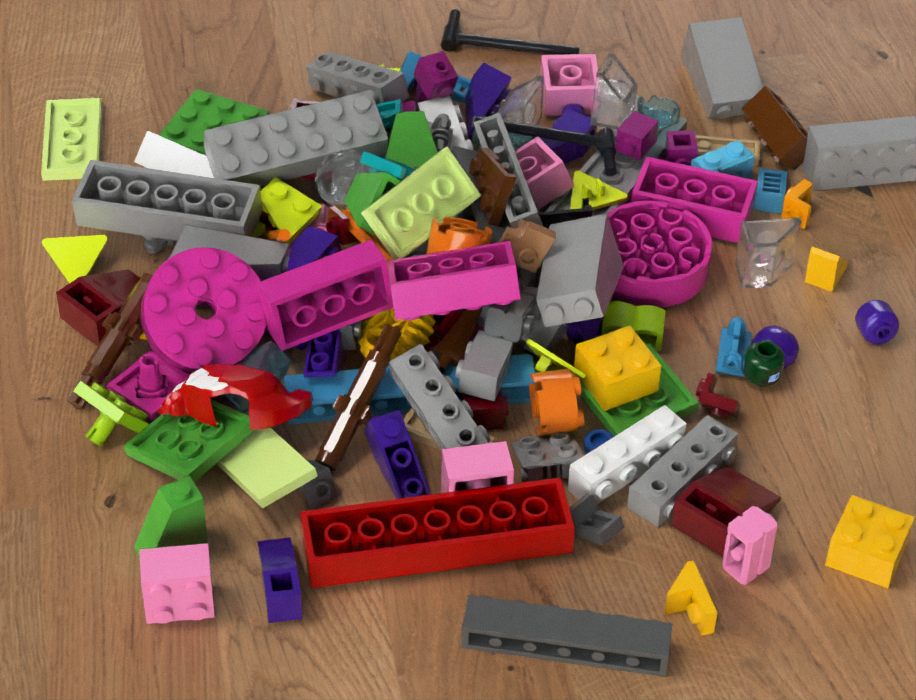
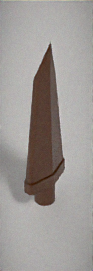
[432,307,482,374]

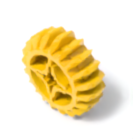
[358,308,436,367]

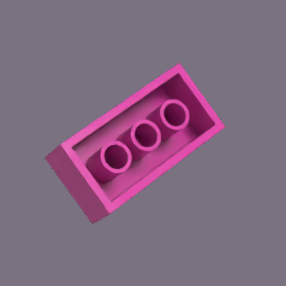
[631,157,758,244]
[257,240,394,351]
[387,241,521,321]

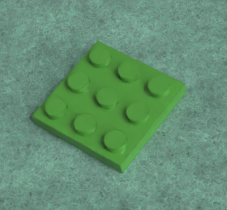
[159,89,269,156]
[574,343,699,437]
[123,399,255,482]

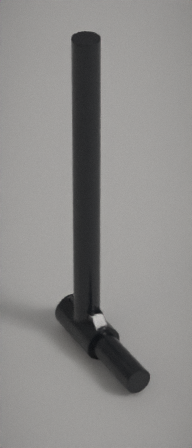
[441,9,580,55]
[472,116,617,176]

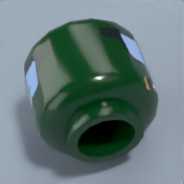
[742,340,785,386]

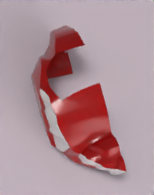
[157,364,313,430]

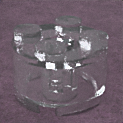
[315,149,371,210]

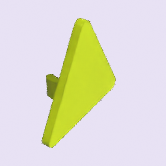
[570,171,628,211]
[42,235,108,283]
[526,339,586,379]

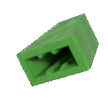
[385,111,438,169]
[344,172,401,238]
[134,476,208,559]

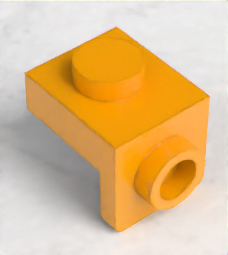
[781,179,813,229]

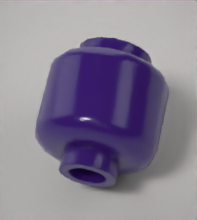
[855,300,899,345]

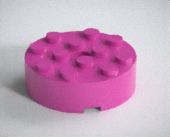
[607,201,712,308]
[140,247,266,374]

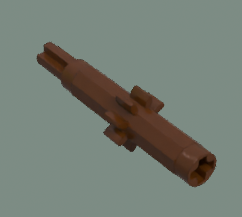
[67,273,153,410]
[315,324,402,471]

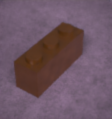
[742,86,808,171]

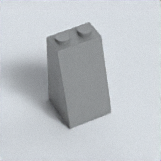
[681,17,763,119]
[536,214,624,327]
[170,225,290,309]

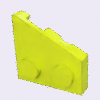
[260,177,322,245]

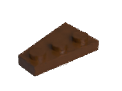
[469,147,517,225]

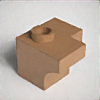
[498,219,556,273]

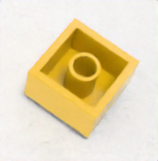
[574,325,661,411]
[825,495,915,588]

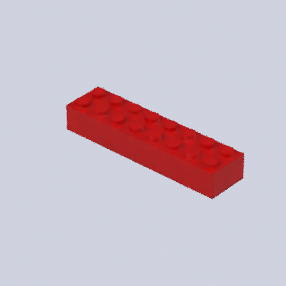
[300,478,575,588]

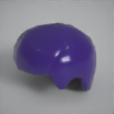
[751,325,799,368]

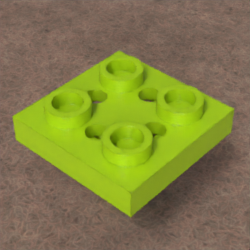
[73,381,150,447]

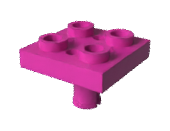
[107,351,189,422]

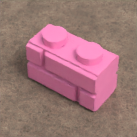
[722,506,778,585]

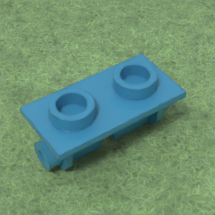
[716,317,752,377]

